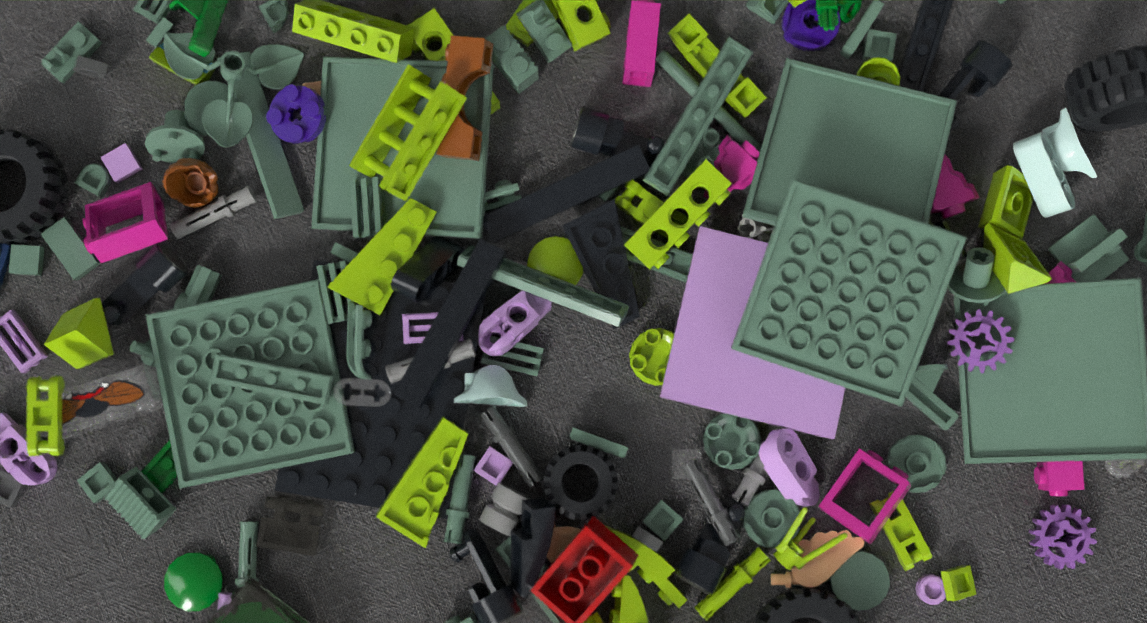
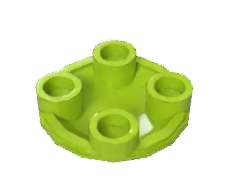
[527,236,584,285]
[629,328,674,386]

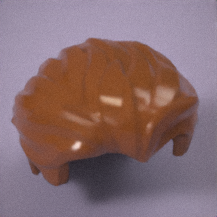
[162,158,219,208]

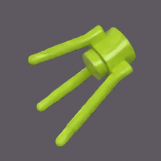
[773,507,848,570]

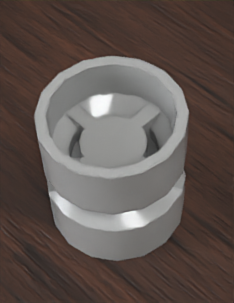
[479,482,530,537]

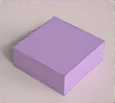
[100,143,143,184]
[473,446,513,485]

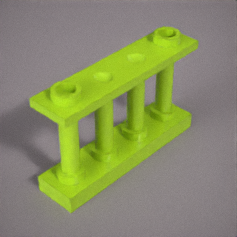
[349,64,467,201]

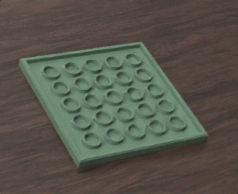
[731,178,967,406]
[145,279,355,488]

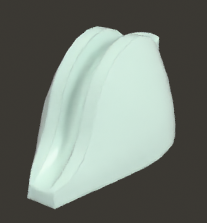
[1042,108,1097,178]
[454,365,528,407]

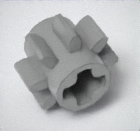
[738,214,774,242]

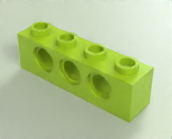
[292,0,415,63]
[551,0,611,52]
[408,8,501,115]
[624,159,732,269]

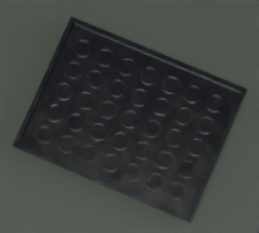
[275,260,487,519]

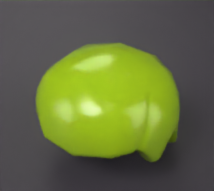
[856,57,900,86]

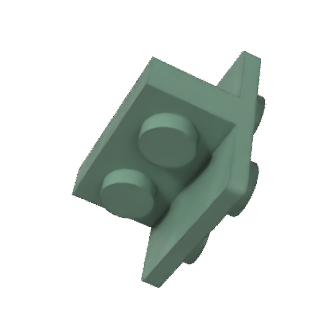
[1048,215,1129,282]

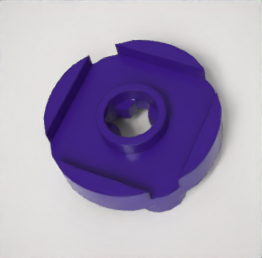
[782,0,840,51]
[266,84,326,144]

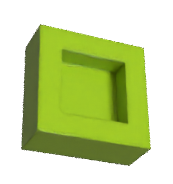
[941,565,977,601]

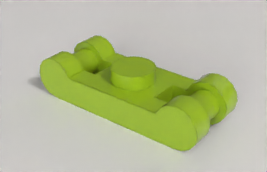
[614,180,688,241]
[27,376,65,456]
[870,490,933,571]

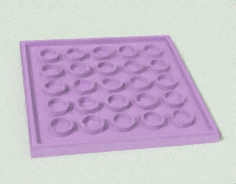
[660,226,845,439]

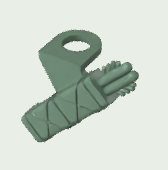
[906,364,959,430]

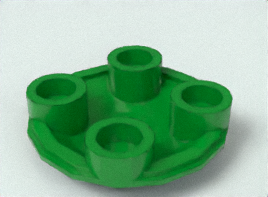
[164,553,223,611]

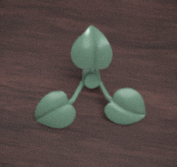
[164,32,304,148]

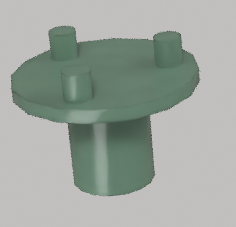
[145,110,205,163]
[948,247,1005,306]

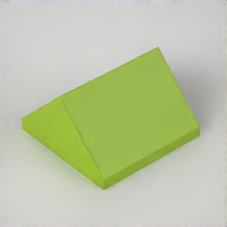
[978,165,1034,239]
[983,222,1052,294]
[43,298,114,369]

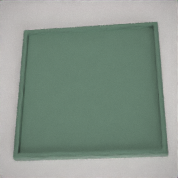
[311,56,494,239]
[742,58,957,225]
[954,278,1147,464]

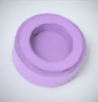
[916,574,946,605]

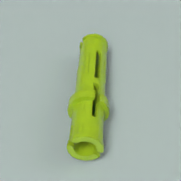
[694,547,771,621]

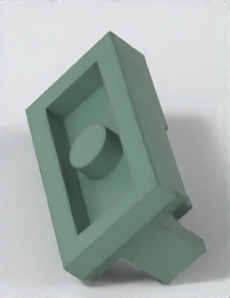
[516,0,573,62]
[41,21,102,84]

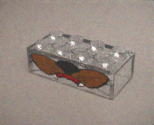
[41,365,163,440]

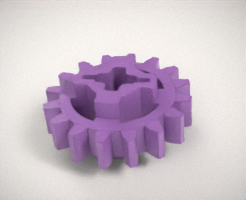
[947,309,1014,373]
[1028,504,1097,569]

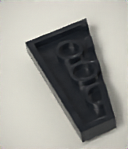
[562,200,640,329]

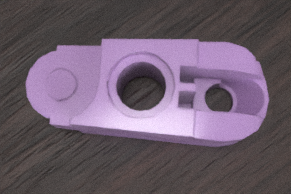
[478,290,552,357]
[0,413,57,485]
[759,428,820,507]

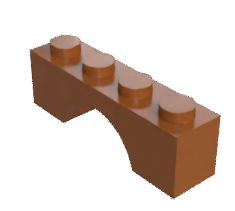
[436,35,494,161]

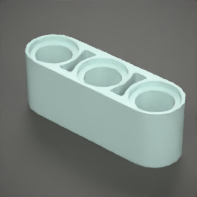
[1013,132,1075,218]

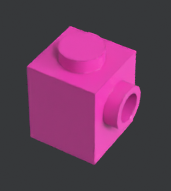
[1034,461,1084,496]

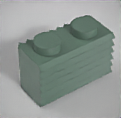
[485,26,539,94]
[105,467,177,539]

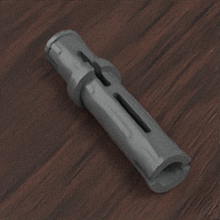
[480,406,544,488]
[681,458,741,546]

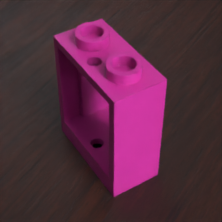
[622,0,661,87]
[83,182,168,263]
[819,448,911,544]

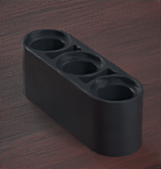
[391,236,465,303]

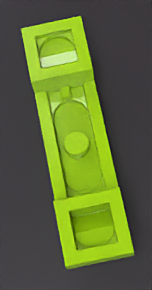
[668,14,767,118]

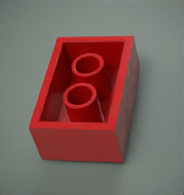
[530,516,639,623]

